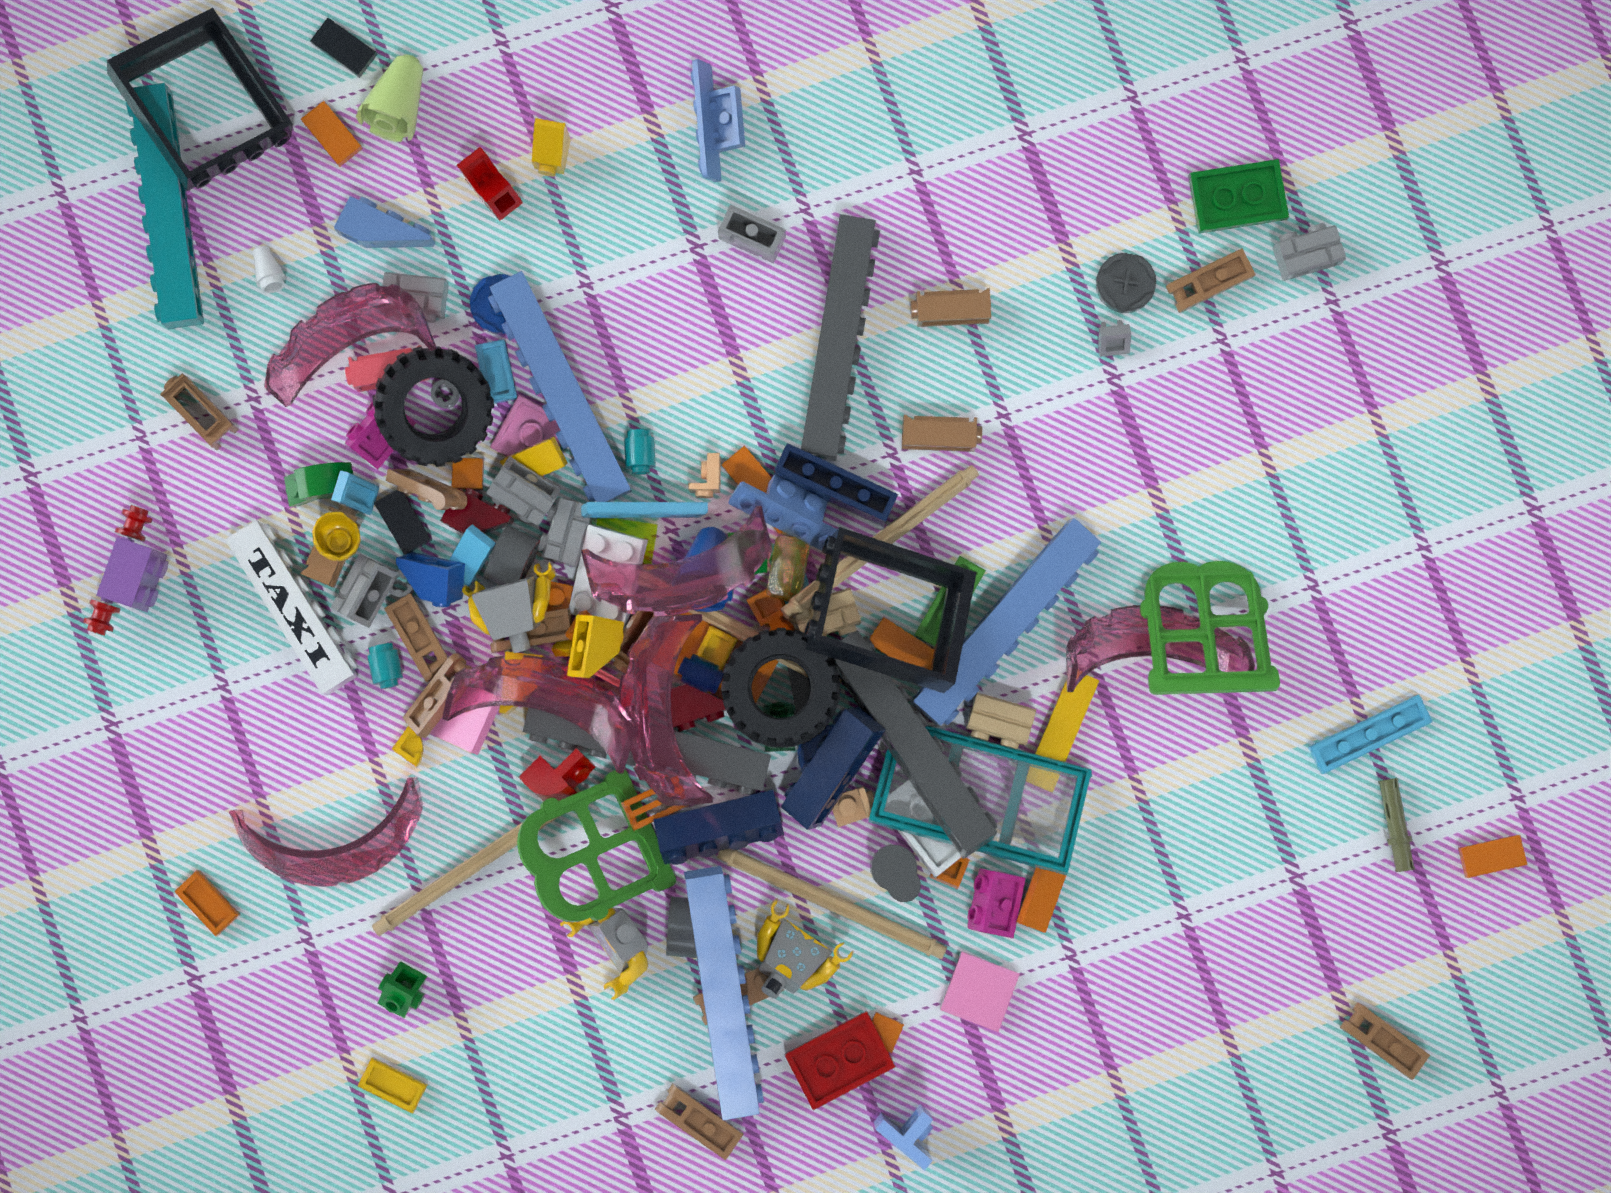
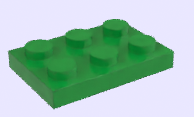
[1188,159,1289,234]

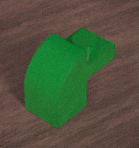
[284,462,354,507]

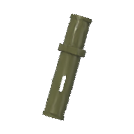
[1378,778,1415,872]

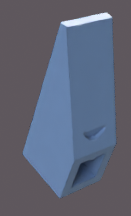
[334,196,435,248]

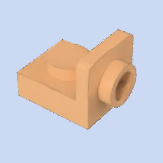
[688,453,721,498]
[832,786,874,827]

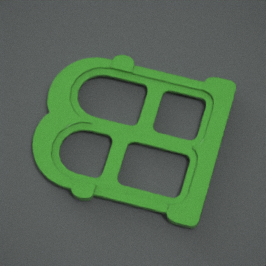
[1140,561,1280,695]
[517,768,676,922]

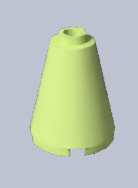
[356,54,423,142]

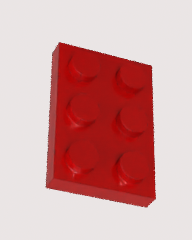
[784,1010,896,1110]

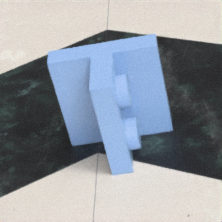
[874,1104,933,1171]

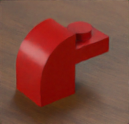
[456,147,523,221]
[519,748,596,801]

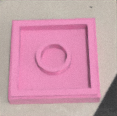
[490,394,561,477]
[430,684,503,755]
[940,951,1020,1032]

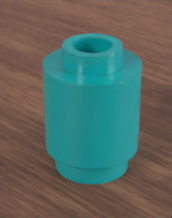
[624,429,656,475]
[367,643,403,689]

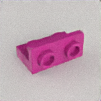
[345,402,416,470]
[967,868,1026,939]

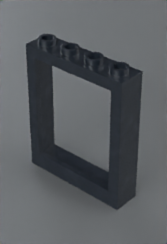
[107,8,293,191]
[804,527,977,693]

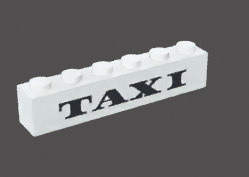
[225,520,358,696]

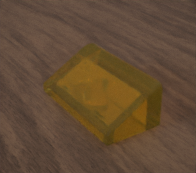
[766,536,810,602]

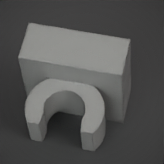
[1098,320,1131,357]

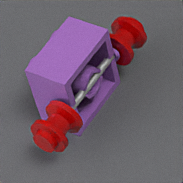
[83,505,168,636]

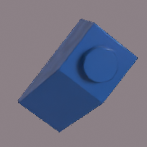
[396,552,465,608]

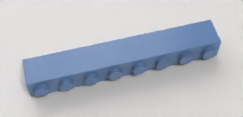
[488,271,632,502]
[909,518,1101,726]
[684,866,764,1120]

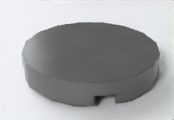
[1096,253,1156,313]

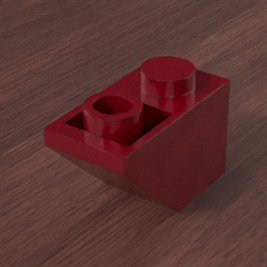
[440,488,515,534]
[659,683,726,732]

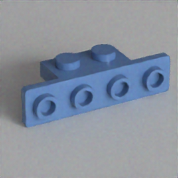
[691,59,745,182]
[728,474,837,551]

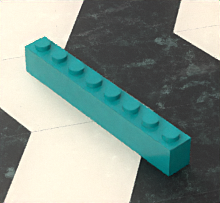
[126,83,204,329]

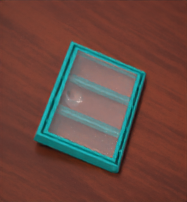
[868,725,1092,875]

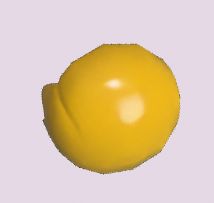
[312,512,361,562]

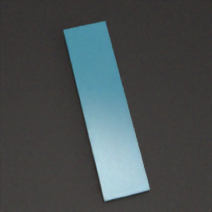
[581,502,708,518]
[1308,695,1433,774]

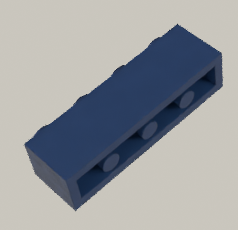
[774,443,898,527]
[781,707,886,830]
[653,790,784,865]

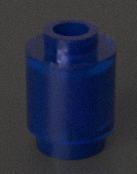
[677,653,724,694]

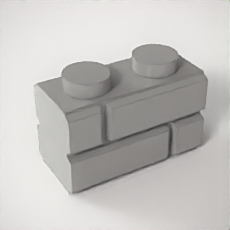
[718,205,786,264]
[1273,223,1346,281]
[380,272,449,323]
[486,456,561,526]
[539,498,593,568]
[331,554,398,628]

